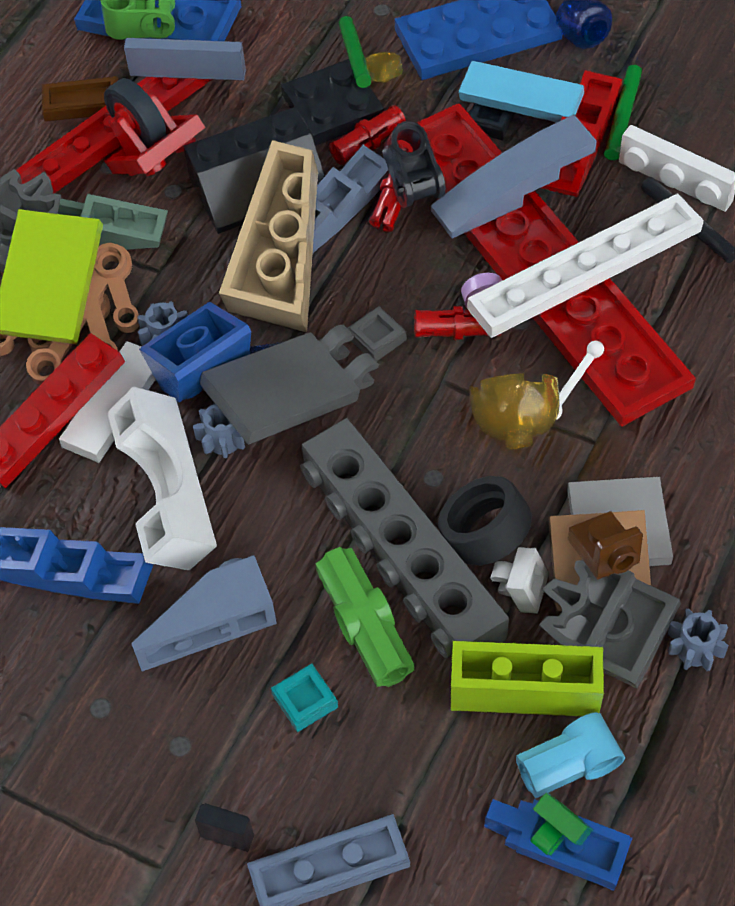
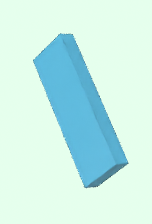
[458,61,584,122]

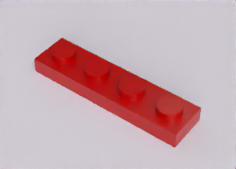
[0,333,125,489]

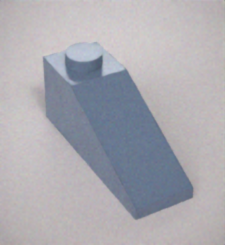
[132,555,277,671]

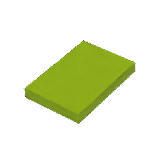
[0,209,103,344]

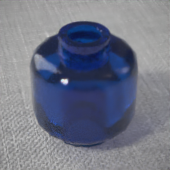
[556,0,613,49]

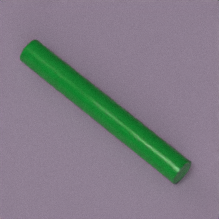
[339,16,372,88]
[604,65,642,160]

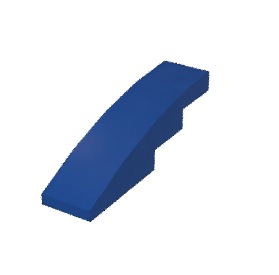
[0,527,154,604]

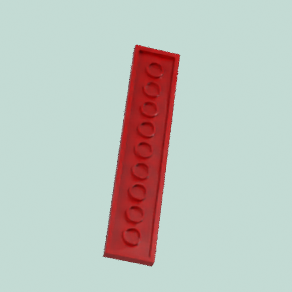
[397,103,696,427]

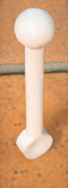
[543,341,604,420]

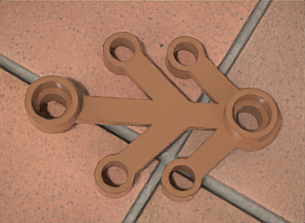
[26,243,139,385]

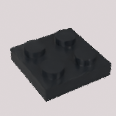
[281,59,384,146]

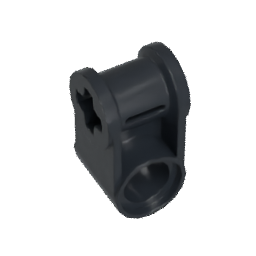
[383,121,446,208]

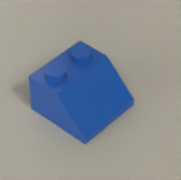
[139,302,251,402]

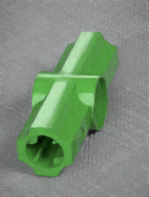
[315,547,414,687]

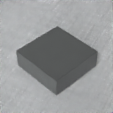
[347,306,407,362]

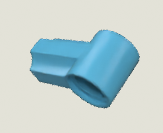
[516,712,625,799]

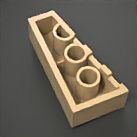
[219,140,318,332]

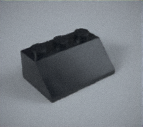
[184,107,325,234]

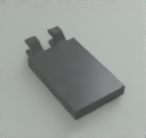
[200,325,379,445]

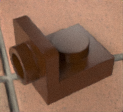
[568,511,643,580]

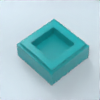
[271,664,338,732]

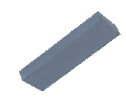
[124,38,246,80]
[247,814,410,906]

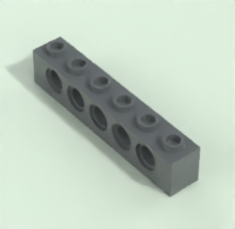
[300,418,509,658]

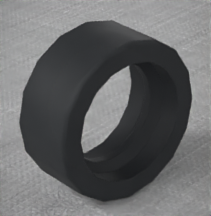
[438,476,532,566]

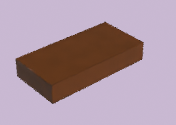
[42,76,119,122]

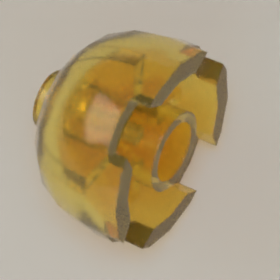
[469,373,560,449]

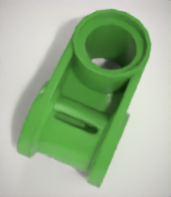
[101,0,175,40]

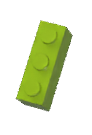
[451,641,604,716]

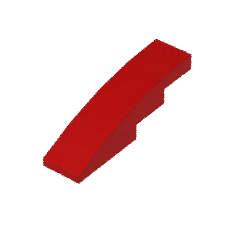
[541,70,622,197]

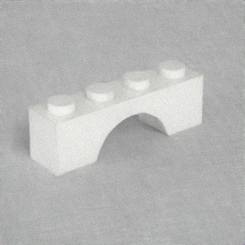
[107,387,217,570]

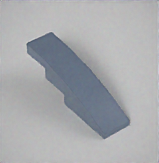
[431,114,597,238]
[312,145,390,254]

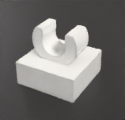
[490,547,549,614]

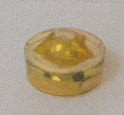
[365,52,403,83]

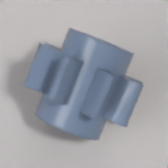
[137,301,188,346]
[193,404,245,458]
[668,608,729,671]

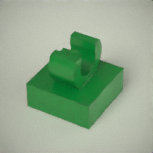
[530,793,594,856]

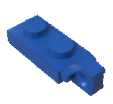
[484,799,632,891]

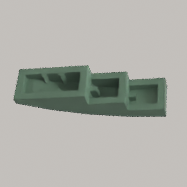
[58,194,168,250]

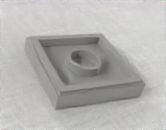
[567,477,673,566]

